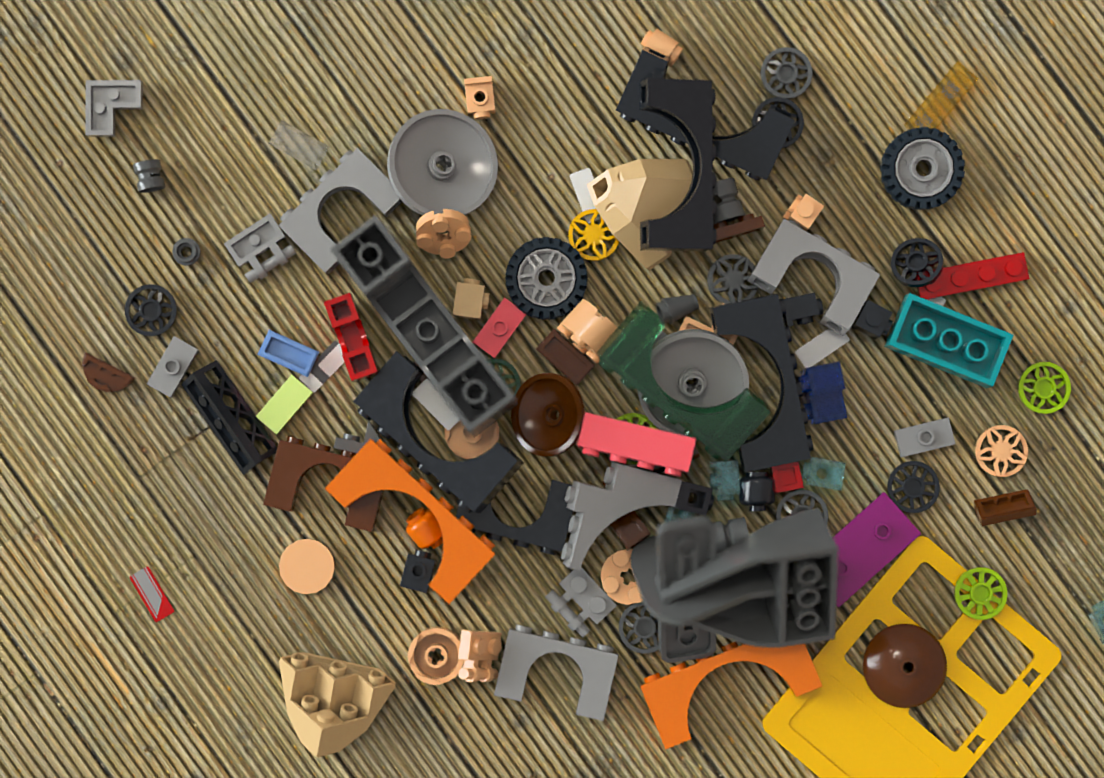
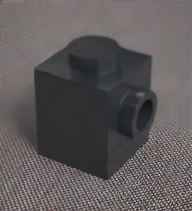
[851,300,893,340]
[400,549,436,593]

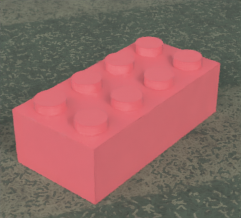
[578,412,696,477]

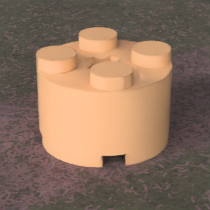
[556,299,623,365]
[408,626,464,685]

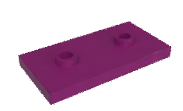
[833,492,921,608]

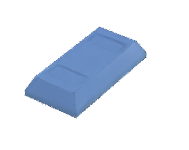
[257,330,319,377]

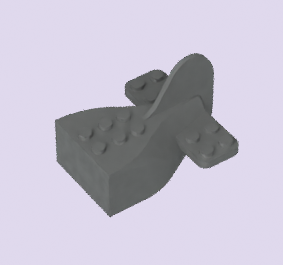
[631,508,838,663]

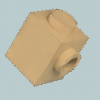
[453,278,490,321]

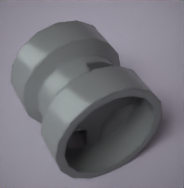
[133,159,165,193]

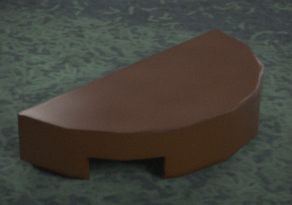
[82,352,136,393]

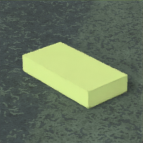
[256,375,313,435]

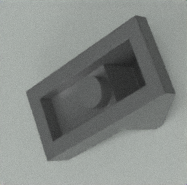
[334,421,391,456]

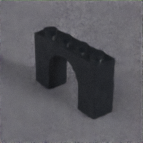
[456,480,573,556]

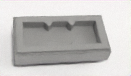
[147,336,199,398]
[894,417,955,457]

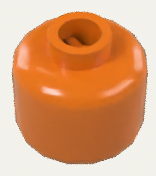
[406,507,443,549]

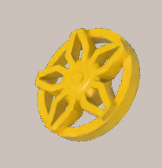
[568,209,619,261]

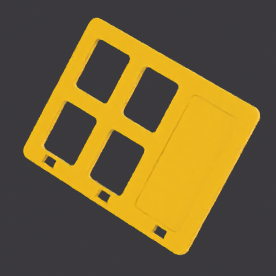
[762,536,1061,778]

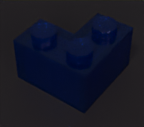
[797,361,848,425]

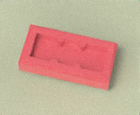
[472,297,526,359]

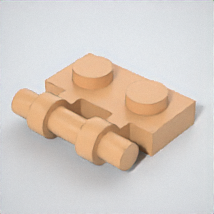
[458,630,502,682]

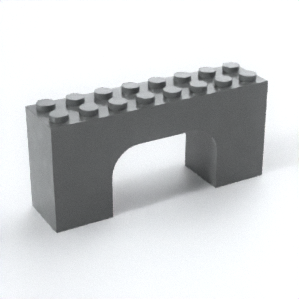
[330,215,518,438]

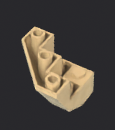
[587,159,693,271]
[279,652,396,758]

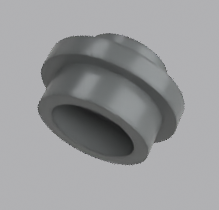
[172,238,201,266]

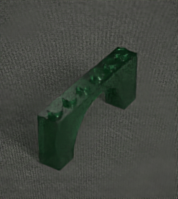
[597,301,771,462]

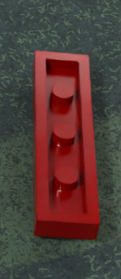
[915,252,1030,300]

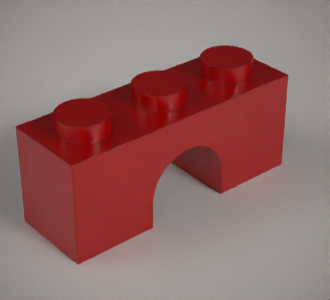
[324,293,379,383]

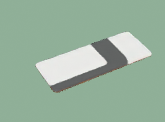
[299,341,344,392]

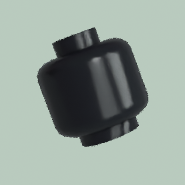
[739,472,775,511]

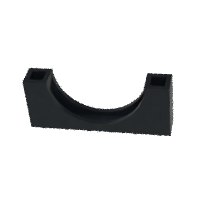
[616,46,796,181]
[639,78,717,251]
[709,294,814,472]
[353,351,524,513]

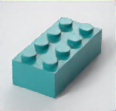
[884,293,1013,388]

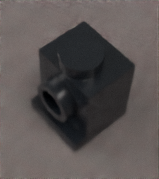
[782,293,824,328]
[669,481,714,516]

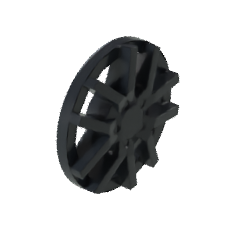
[887,461,940,513]

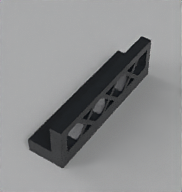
[181,360,277,475]

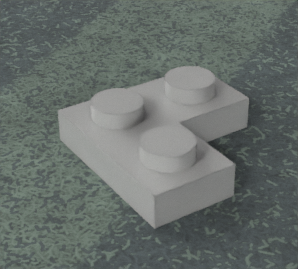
[85,80,143,137]

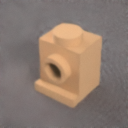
[464,76,496,120]
[783,194,824,231]

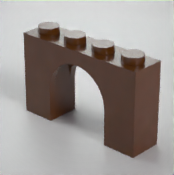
[263,436,384,532]

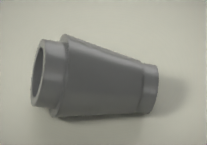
[656,294,699,325]

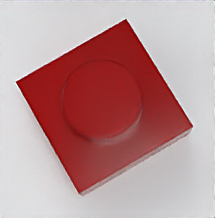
[770,461,804,493]

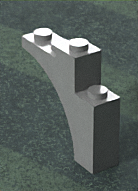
[561,461,682,571]

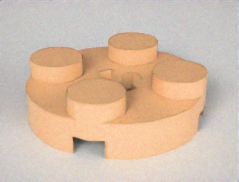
[416,209,471,259]
[600,549,642,605]

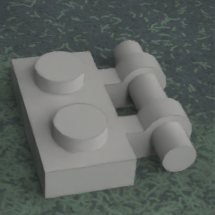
[224,214,296,284]
[545,567,617,638]

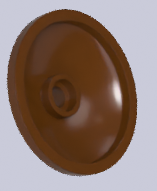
[511,373,585,457]
[862,624,947,708]

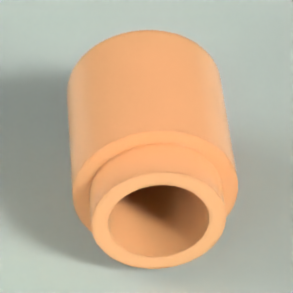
[641,28,683,67]

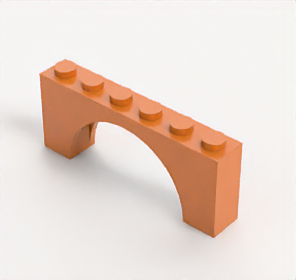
[324,439,496,604]
[640,641,822,750]

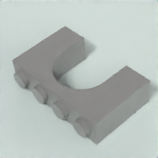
[278,148,403,275]
[747,219,880,336]
[494,624,618,721]

